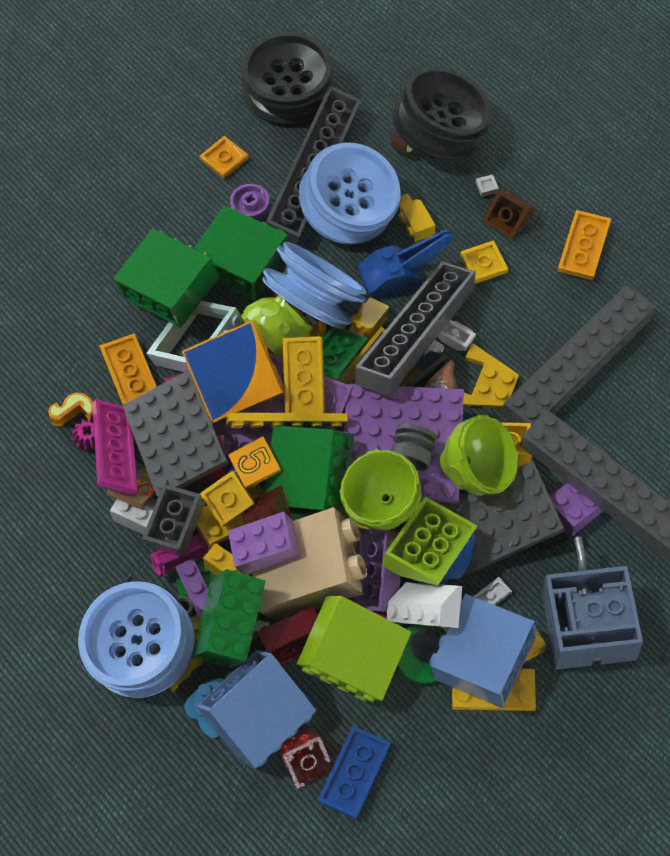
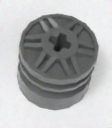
[390,423,437,471]

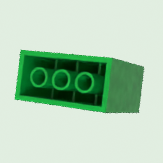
[194,205,288,302]
[113,229,219,328]
[264,425,354,514]
[191,569,266,669]

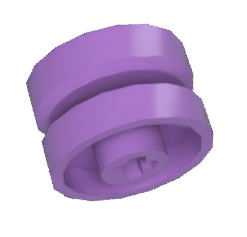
[230,184,271,223]

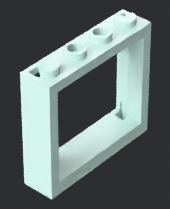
[147,301,244,372]

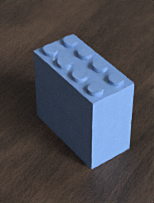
[430,594,537,708]
[196,650,317,768]

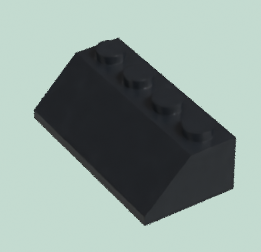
[399,351,447,387]

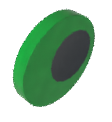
[397,624,446,684]

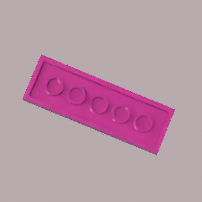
[93,399,137,495]

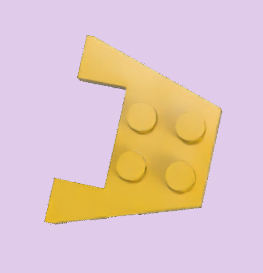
[463,343,519,409]

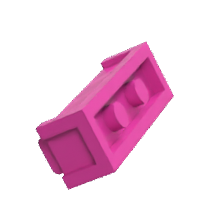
[151,534,210,578]

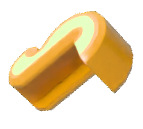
[48,393,94,427]

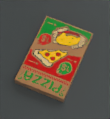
[107,461,156,509]

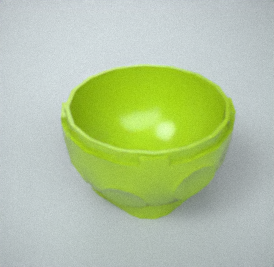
[241,295,314,358]
[440,415,519,496]
[339,449,422,531]

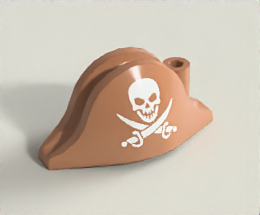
[424,360,457,389]

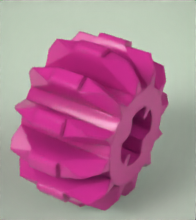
[72,418,95,452]

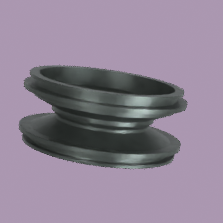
[240,32,335,126]
[392,67,491,162]

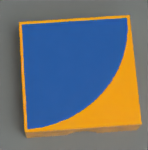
[182,320,285,423]

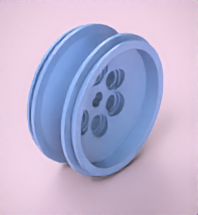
[299,143,401,244]
[262,242,367,329]
[78,581,195,698]

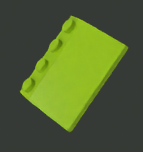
[382,496,477,586]

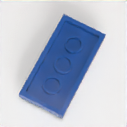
[317,726,391,820]

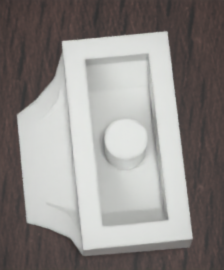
[437,320,476,351]

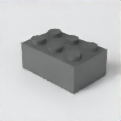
[142,484,205,557]

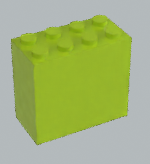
[297,596,411,703]

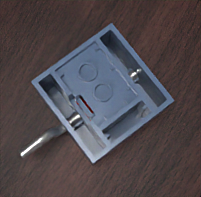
[542,537,643,670]

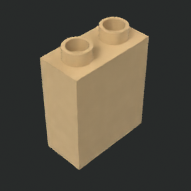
[252,507,367,622]

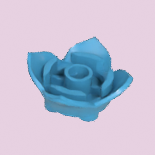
[184,678,224,739]

